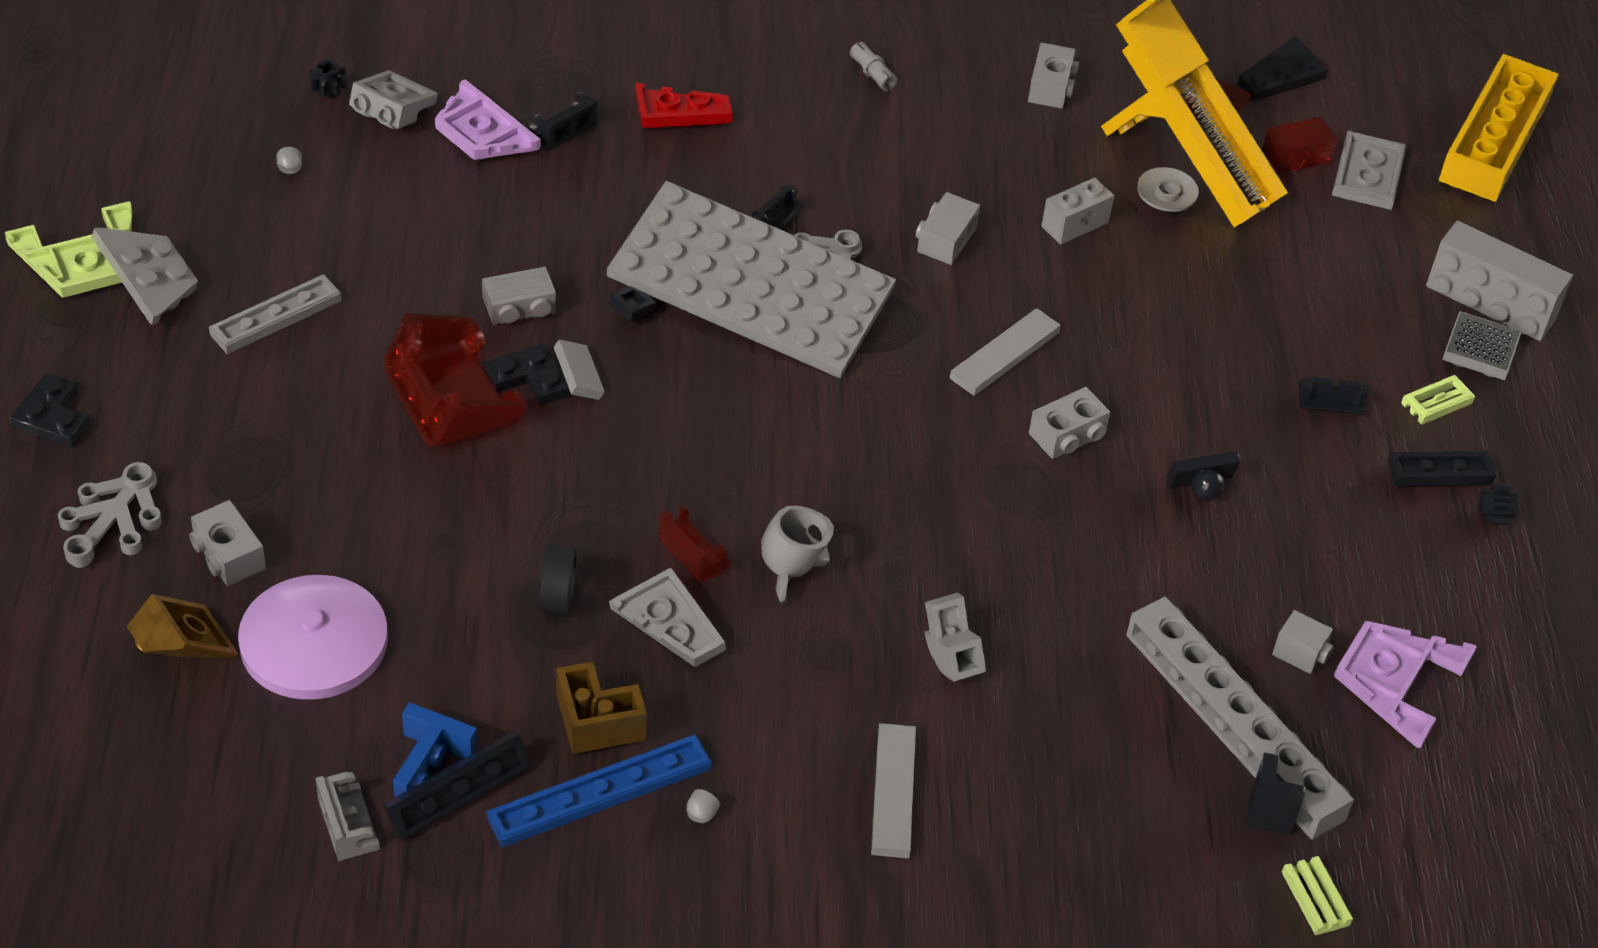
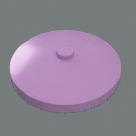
[238,575,388,700]

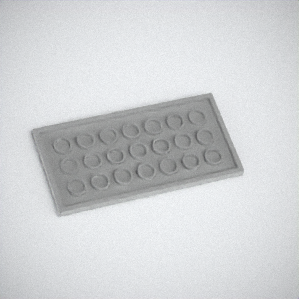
[607,181,896,379]

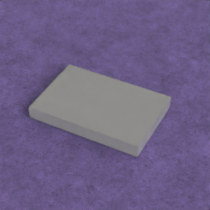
[1332,131,1406,210]

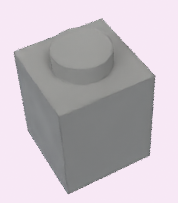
[1272,610,1333,674]

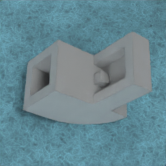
[925,593,986,682]

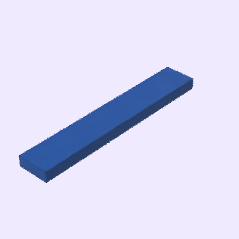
[487,734,712,848]

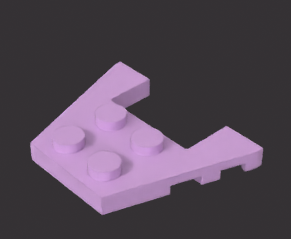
[1334,621,1477,749]

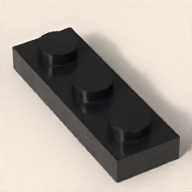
[1387,451,1496,486]

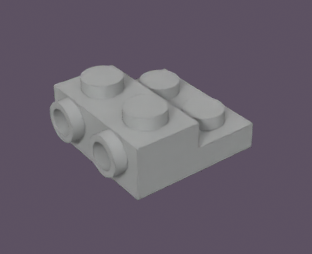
[349,70,438,129]

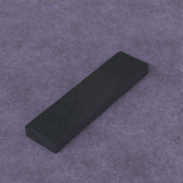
[383,731,531,840]

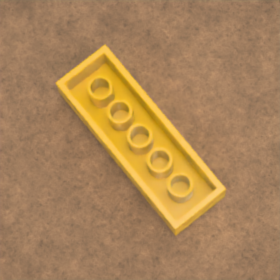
[1438,54,1559,202]

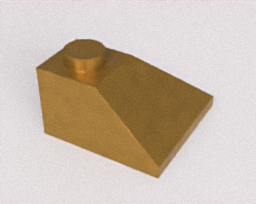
[127,594,239,659]

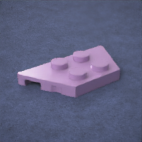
[435,79,540,160]

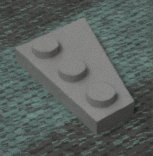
[609,568,726,667]

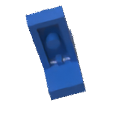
[393,702,478,798]

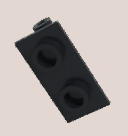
[752,184,804,229]
[1298,375,1369,415]

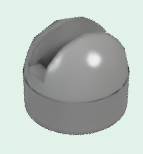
[276,147,302,175]
[687,789,720,823]

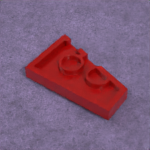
[635,83,733,128]

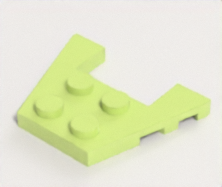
[5,201,133,298]

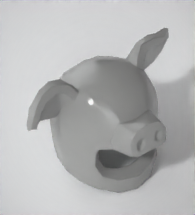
[761,506,834,604]

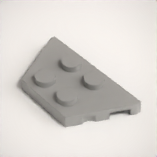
[92,227,198,325]

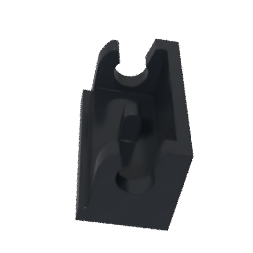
[528,91,597,150]

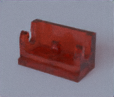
[659,505,729,583]

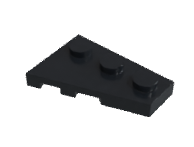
[1238,36,1328,101]

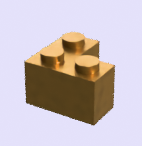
[556,661,647,754]

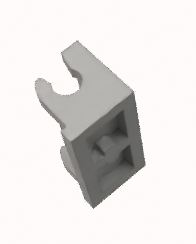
[315,772,380,861]

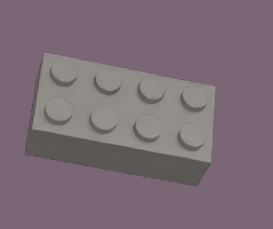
[1426,220,1573,341]

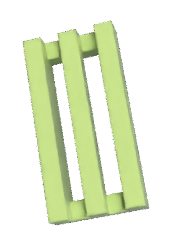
[1401,375,1475,425]
[1282,856,1353,936]

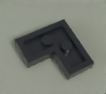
[483,343,571,406]
[10,372,90,448]

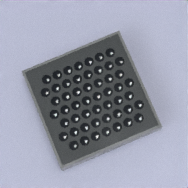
[1442,311,1522,380]

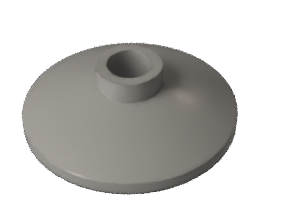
[1137,167,1199,212]

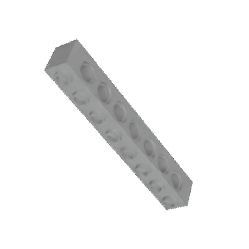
[1126,596,1354,840]

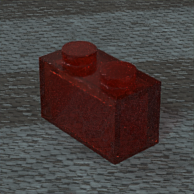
[1262,117,1338,174]

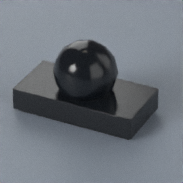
[1166,451,1241,501]

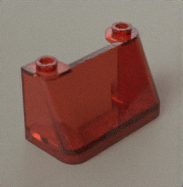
[384,313,528,448]

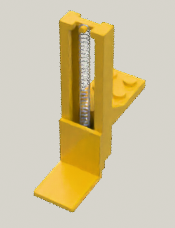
[1101,0,1288,227]

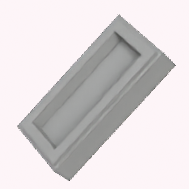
[554,339,605,400]

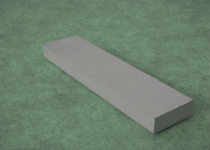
[209,274,342,354]
[950,308,1061,396]
[871,723,916,858]

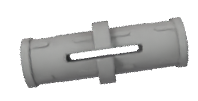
[850,41,898,91]

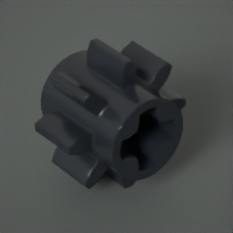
[309,60,347,98]
[1478,483,1519,525]

